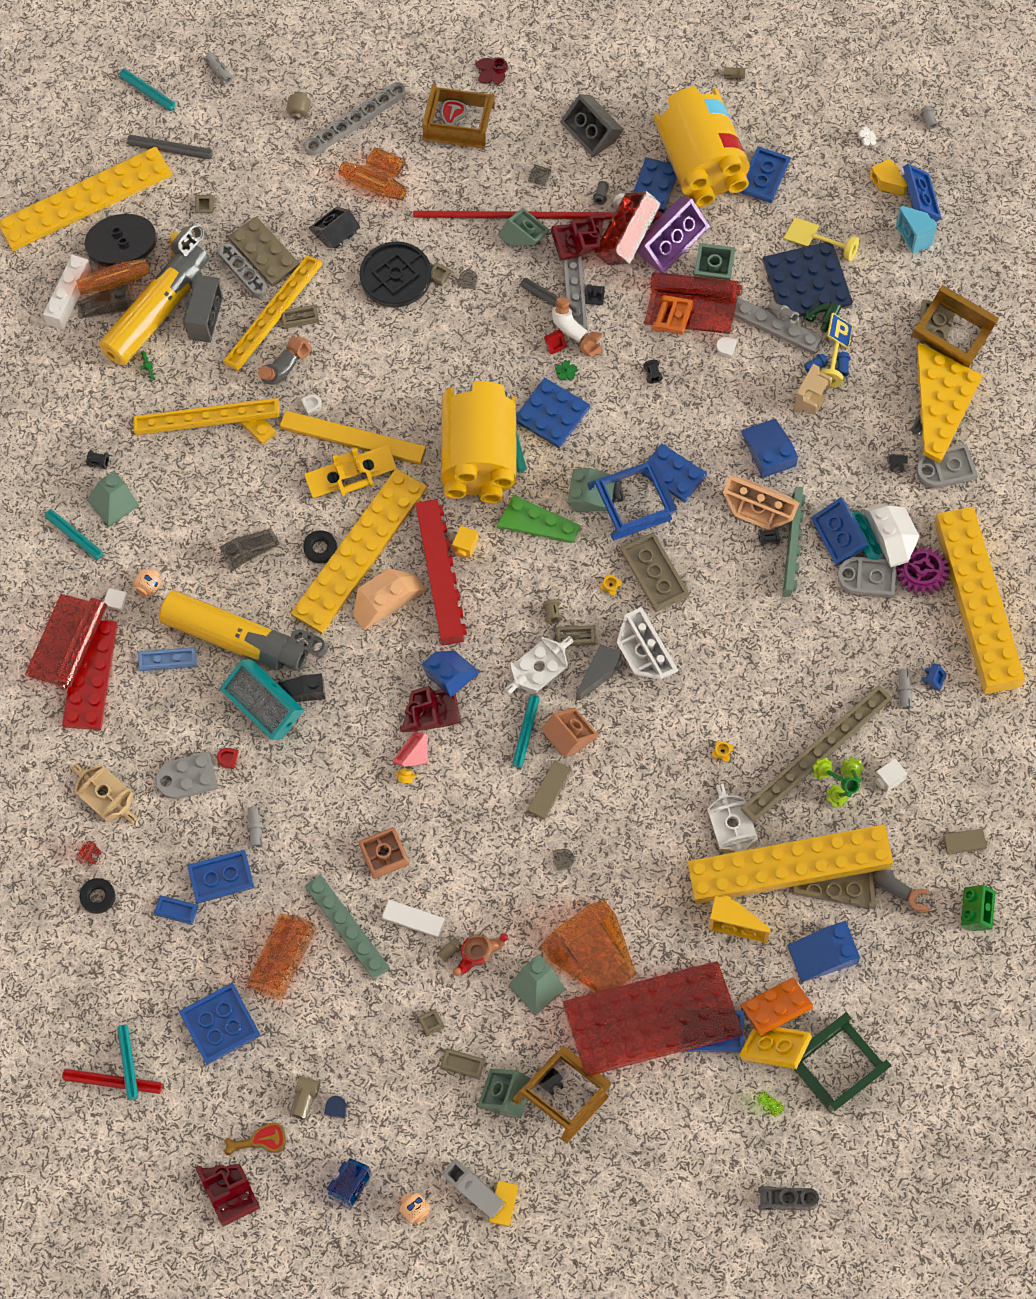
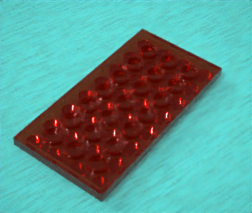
[563,961,743,1077]

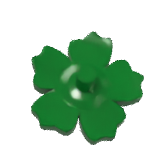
[555,360,578,381]

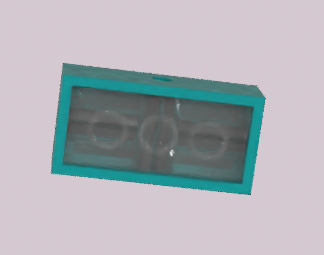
[219,659,304,740]

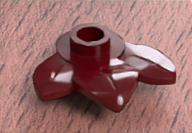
[475,57,508,85]

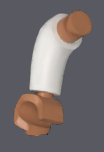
[552,297,602,357]

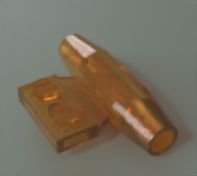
[339,147,407,200]
[76,258,150,294]

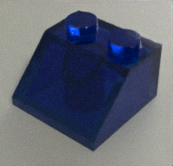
[327,1158,372,1210]

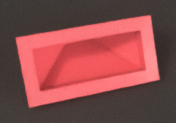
[392,732,428,767]

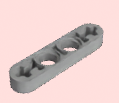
[219,243,267,298]

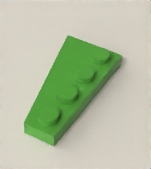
[497,495,581,543]

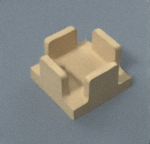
[794,364,832,415]

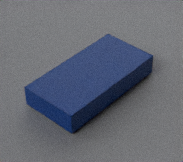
[154,895,199,925]

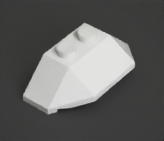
[862,503,919,568]
[616,607,678,680]

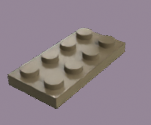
[228,216,300,287]
[620,532,690,612]

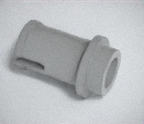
[920,106,938,130]

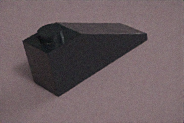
[277,673,325,702]

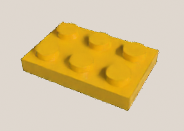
[739,1027,812,1069]

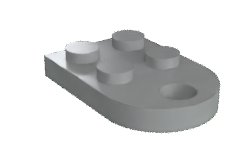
[917,443,978,488]
[838,557,896,598]
[156,751,218,799]

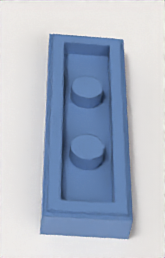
[138,647,197,671]

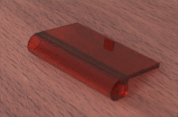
[644,272,743,334]
[25,594,108,690]

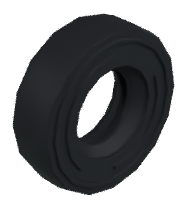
[303,530,337,564]
[79,878,116,914]

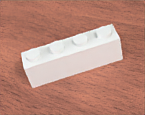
[43,255,92,330]

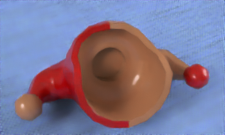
[453,933,508,976]

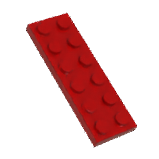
[62,619,118,730]

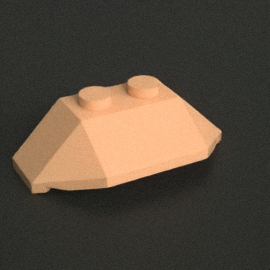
[723,475,800,530]
[353,568,427,631]

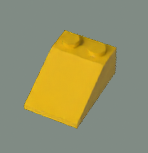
[708,895,770,943]

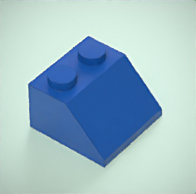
[421,650,479,697]

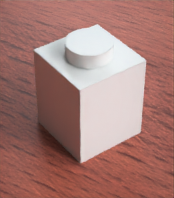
[875,759,907,792]

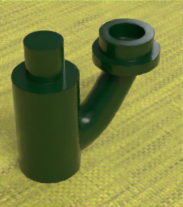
[803,302,842,332]

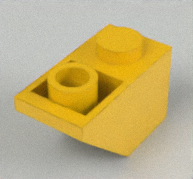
[870,159,908,196]

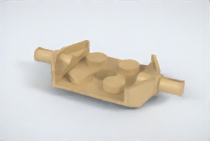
[71,764,137,824]

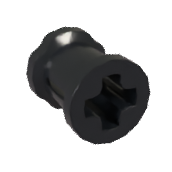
[643,359,663,384]
[86,450,109,469]
[758,527,780,546]

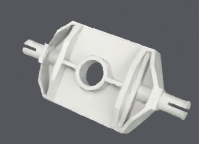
[504,636,574,695]
[707,784,758,853]

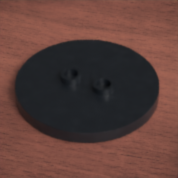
[85,214,157,268]
[359,241,432,307]

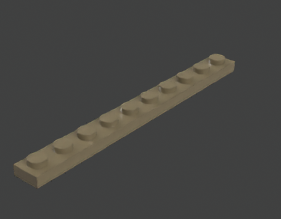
[740,685,892,823]

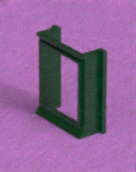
[794,1012,892,1113]

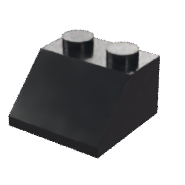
[309,207,360,248]

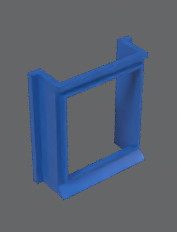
[587,459,677,541]

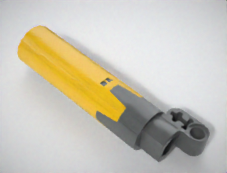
[99,224,210,366]
[159,590,328,672]

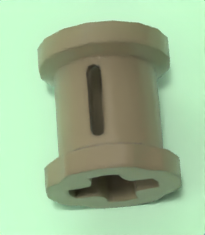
[542,599,562,624]

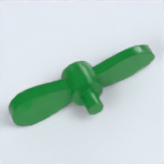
[140,351,156,380]

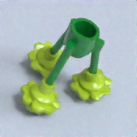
[812,757,864,808]

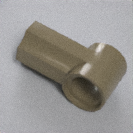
[289,1076,321,1120]

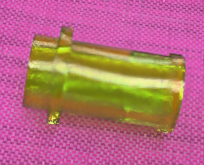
[757,1091,784,1116]

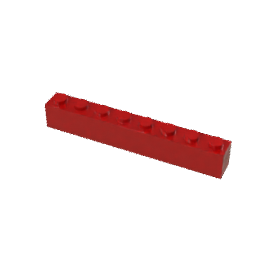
[415,499,467,646]

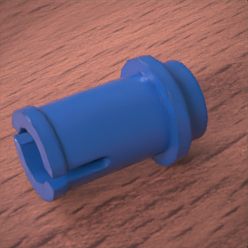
[836,352,851,376]
[804,353,828,373]

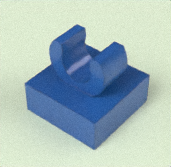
[921,663,946,690]

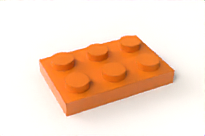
[740,977,813,1036]

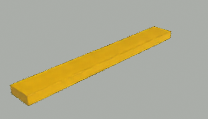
[223,255,322,371]
[134,398,280,435]
[280,410,426,465]

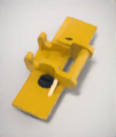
[304,444,397,498]

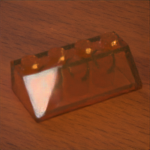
[246,914,316,1001]

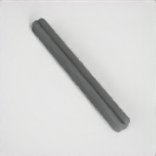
[127,134,213,159]

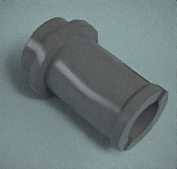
[593,181,609,205]
[613,480,625,503]

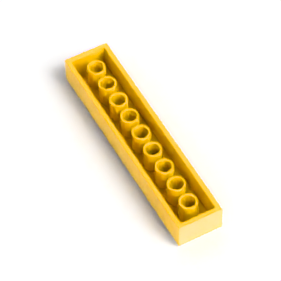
[934,506,1025,694]
[687,824,893,904]

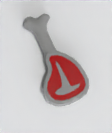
[437,100,467,148]

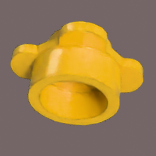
[600,574,622,596]
[712,740,734,762]
[395,768,417,783]

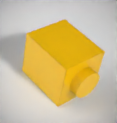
[452,525,479,558]

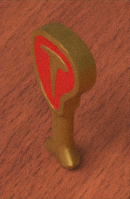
[224,1122,286,1156]

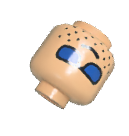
[133,568,162,597]
[399,1192,430,1224]

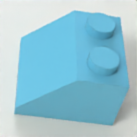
[896,206,937,254]

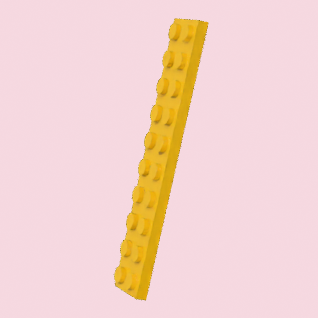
[0,147,172,251]
[290,469,427,634]

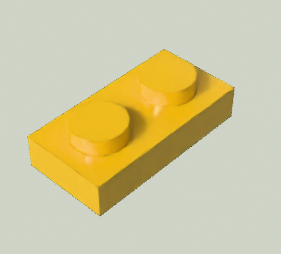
[240,419,276,445]

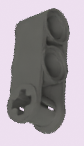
[758,1186,819,1211]

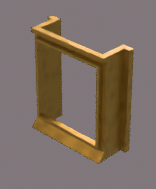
[422,83,495,149]
[910,285,999,368]
[512,1045,612,1144]

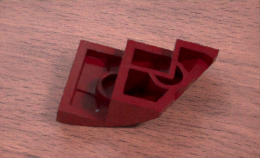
[550,214,606,261]
[400,686,461,732]
[195,1164,260,1227]

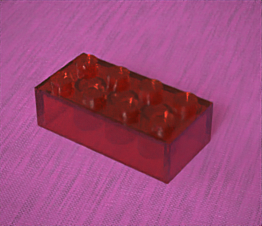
[594,191,661,265]

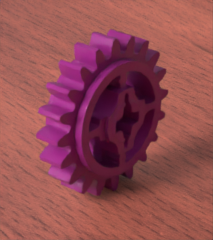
[897,546,950,596]

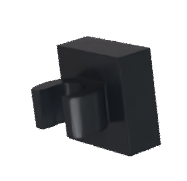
[585,285,605,305]
[887,454,908,472]
[539,1068,563,1095]

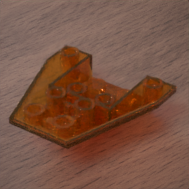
[540,900,636,998]

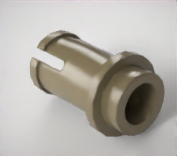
[724,66,746,80]
[437,937,462,962]

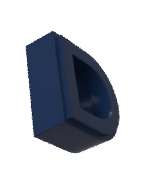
[324,1096,347,1119]

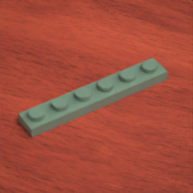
[782,486,806,597]
[305,874,390,980]

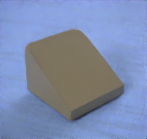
[195,195,215,213]

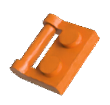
[652,295,693,335]

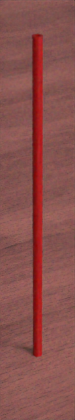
[413,211,663,220]

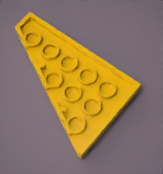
[916,342,983,463]

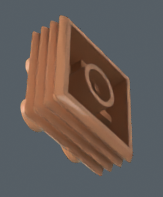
[358,827,409,879]

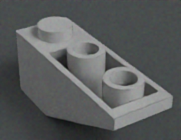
[442,1158,506,1219]

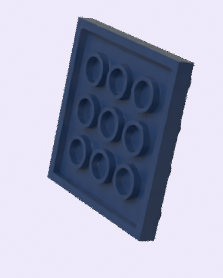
[762,242,853,320]

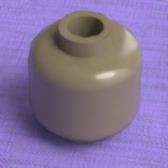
[286,92,311,119]

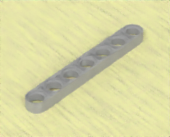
[305,82,406,156]

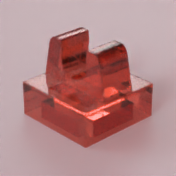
[75,841,102,865]

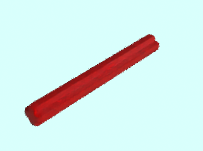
[62,1069,162,1094]

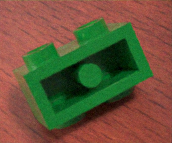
[961,885,996,931]

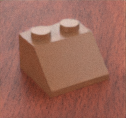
[541,707,599,757]

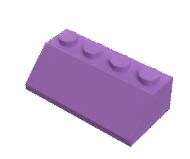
[633,198,710,273]

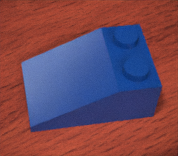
[741,418,798,478]
[787,921,860,983]

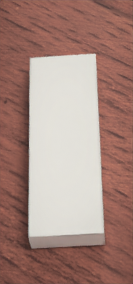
[382,900,445,938]

